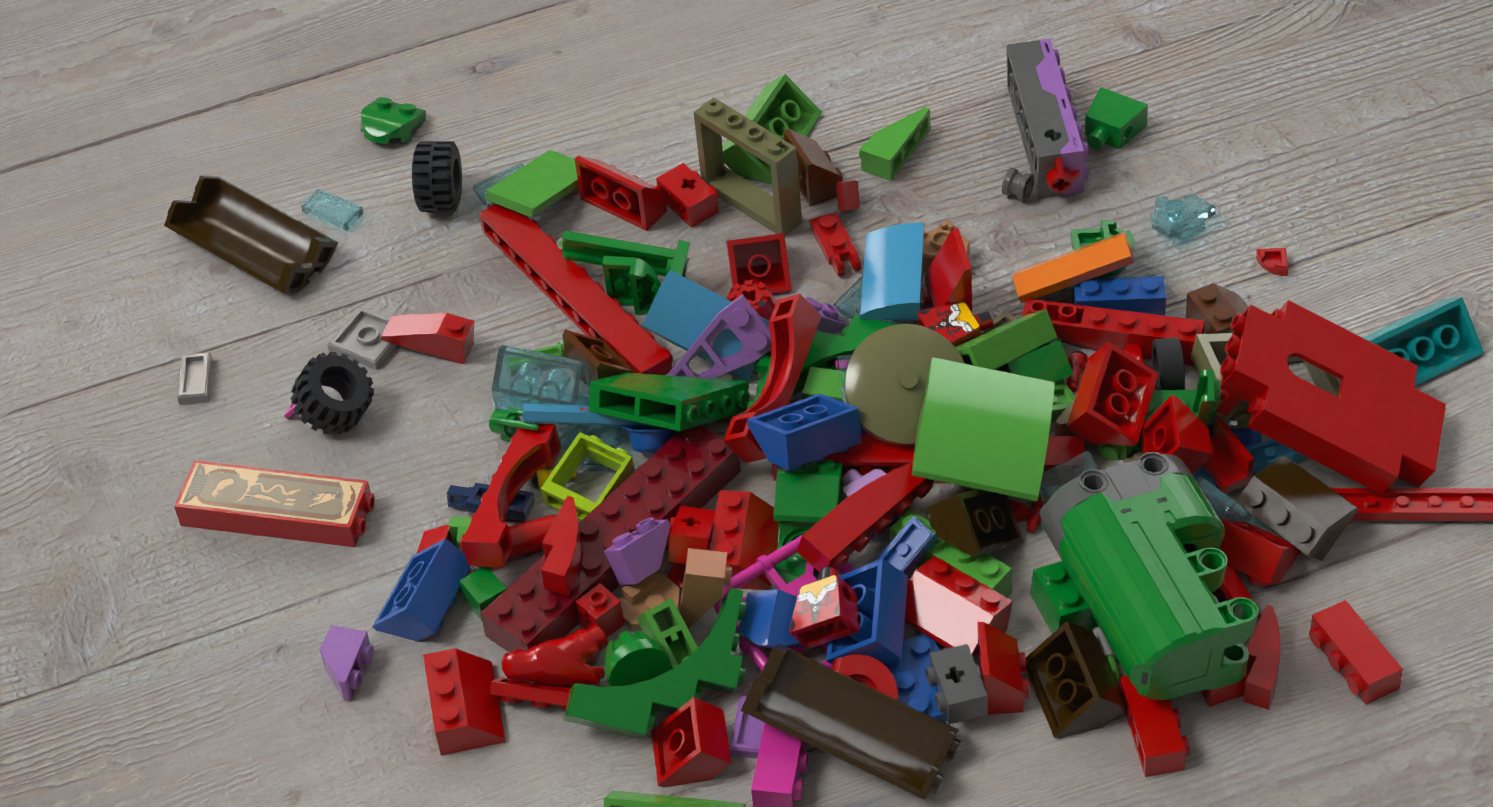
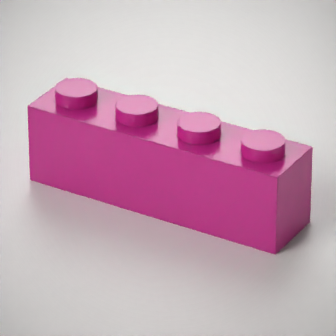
[751,723,810,807]

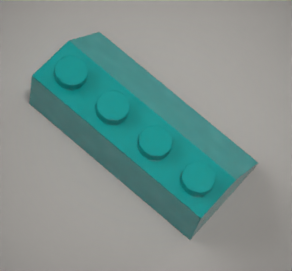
[1362,297,1484,386]

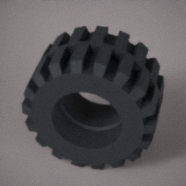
[412,141,462,212]
[291,352,374,435]

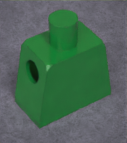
[1085,87,1148,149]

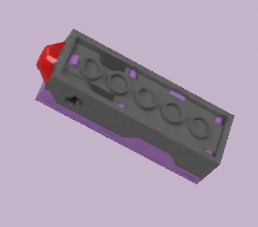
[1006,39,1088,199]

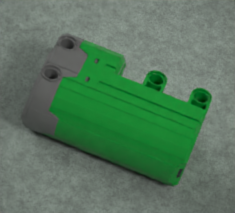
[1040,452,1259,700]

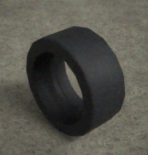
[1152,337,1185,390]

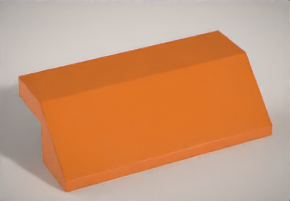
[1012,231,1134,304]

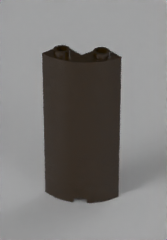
[164,175,338,294]
[741,643,961,799]

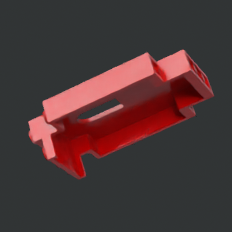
[1216,300,1446,494]

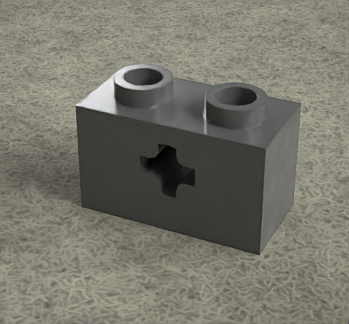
[925,644,987,725]

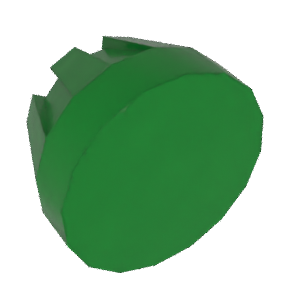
[604,630,671,686]

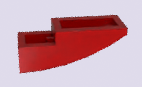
[541,496,581,596]
[1243,605,1280,710]

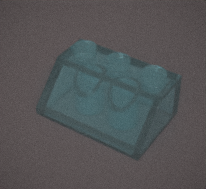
[491,345,590,428]

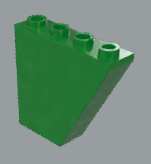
[589,372,750,431]

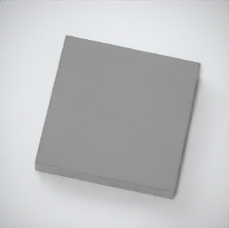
[327,306,398,370]

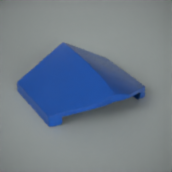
[739,589,803,648]

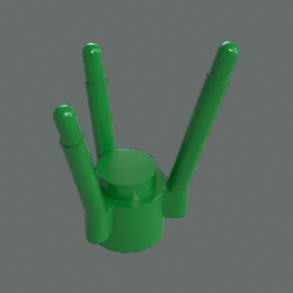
[489,408,539,442]

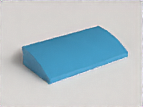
[860,222,924,320]
[641,270,770,381]

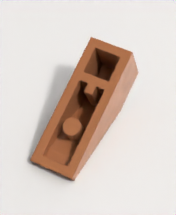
[679,548,732,629]

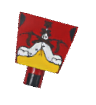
[917,302,993,347]
[789,567,859,649]

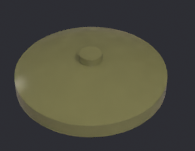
[844,324,965,447]

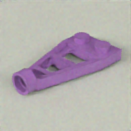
[666,294,771,378]

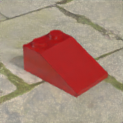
[921,228,972,313]

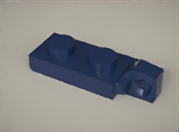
[447,483,535,522]

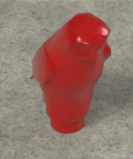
[501,624,609,686]

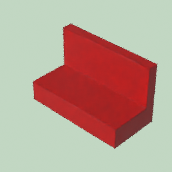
[1202,417,1254,494]

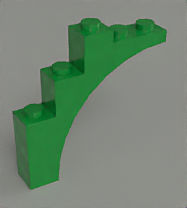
[747,316,898,409]
[564,588,746,739]

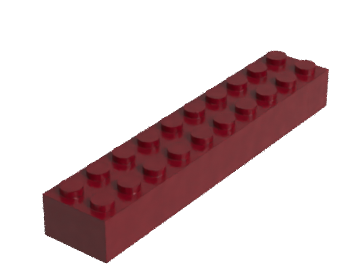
[480,425,741,653]

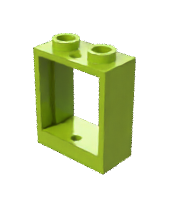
[541,432,635,521]

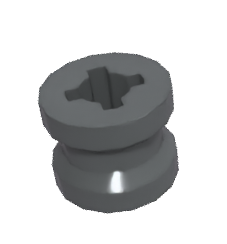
[1002,168,1035,201]

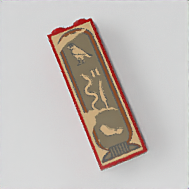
[174,460,375,547]

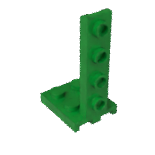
[562,231,690,284]
[1131,370,1221,454]

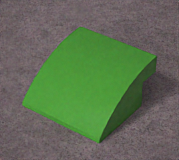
[912,357,1055,501]

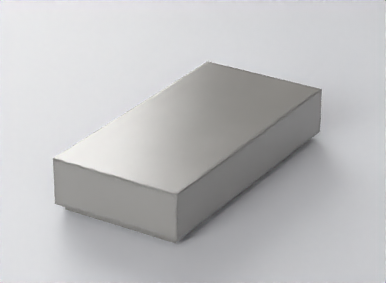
[177,352,212,405]

